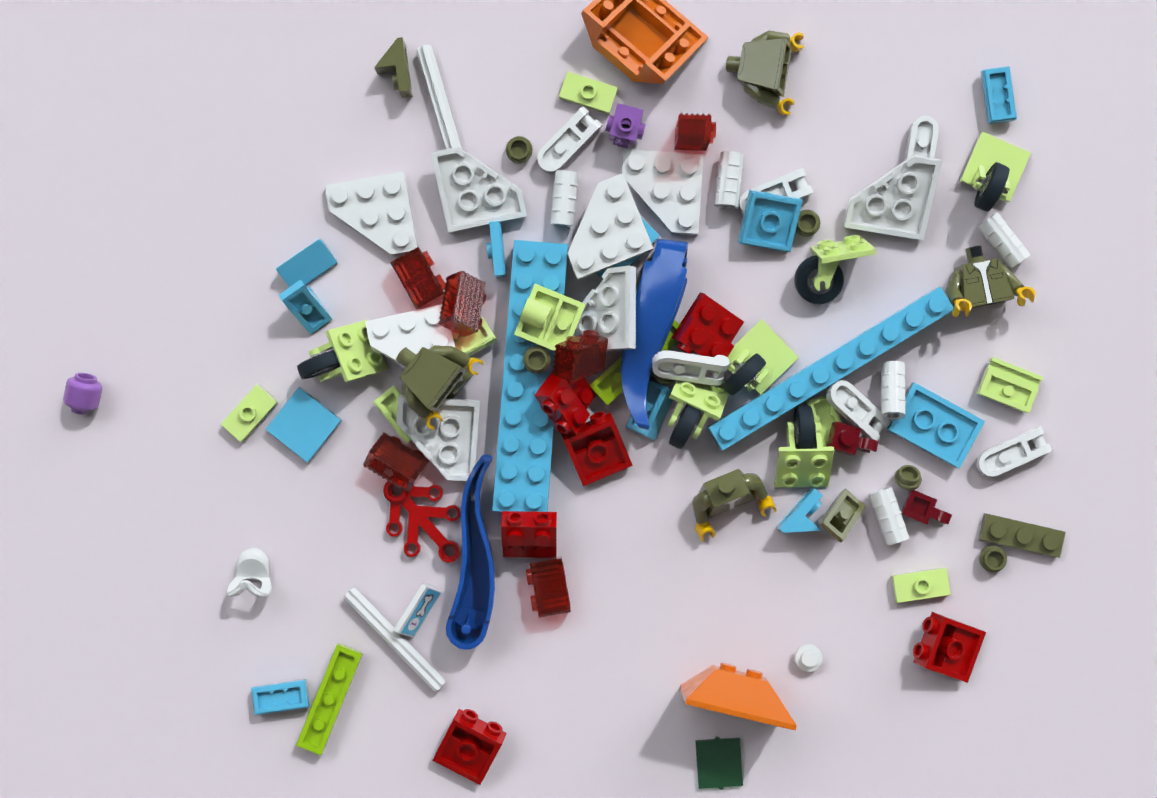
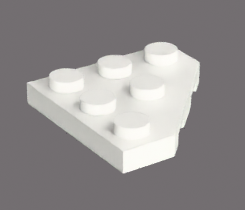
[431,147,527,232]
[622,149,704,235]
[843,155,942,241]
[325,171,419,256]
[567,173,653,280]
[567,266,636,354]
[365,304,463,381]
[396,396,480,481]

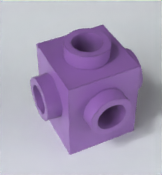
[605,103,646,148]

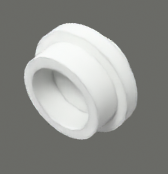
[795,644,822,672]

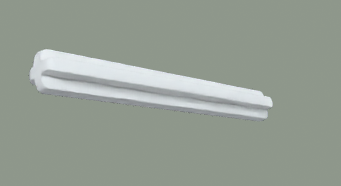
[417,45,462,149]
[344,588,445,692]

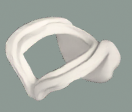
[227,548,272,597]

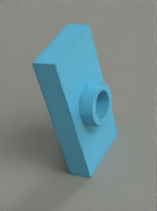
[981,66,1017,124]
[486,221,507,279]
[251,679,310,715]

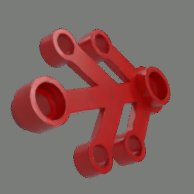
[383,477,461,563]

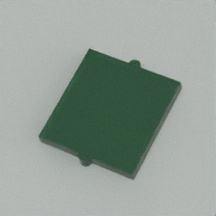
[695,736,743,790]

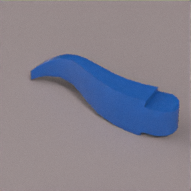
[621,239,688,430]
[446,454,495,650]

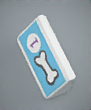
[394,582,441,637]

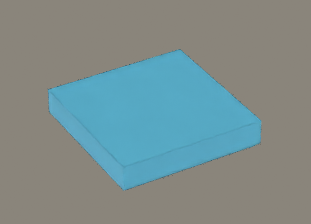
[737,189,803,252]
[266,387,342,463]

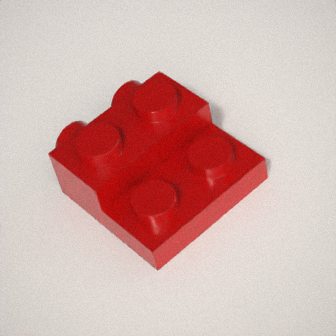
[671,292,744,357]
[534,357,596,435]
[561,411,633,487]
[501,511,557,558]
[913,612,986,683]
[432,709,507,785]

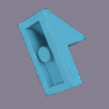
[279,280,332,334]
[776,488,823,533]

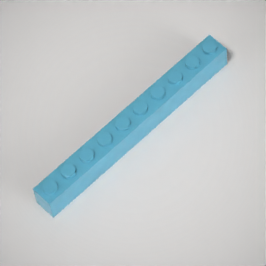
[706,286,953,451]

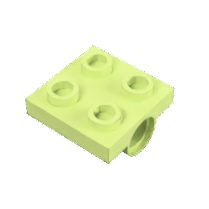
[514,284,586,356]

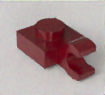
[827,422,879,456]
[901,490,952,525]

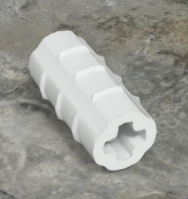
[714,151,744,209]
[550,170,579,227]
[978,212,1030,269]
[880,361,906,420]
[869,487,909,545]

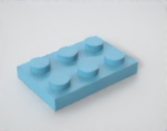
[886,382,985,468]

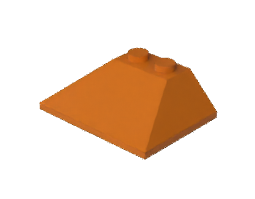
[581,0,709,84]
[680,663,797,731]

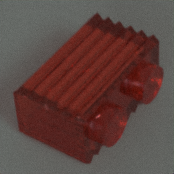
[674,113,716,151]
[390,247,448,310]
[438,271,486,337]
[552,330,608,382]
[363,432,430,493]
[526,557,571,617]

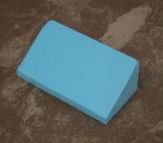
[276,239,338,287]
[626,380,673,440]

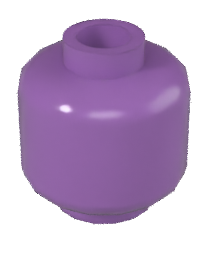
[63,373,102,415]

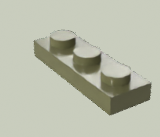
[978,513,1066,558]

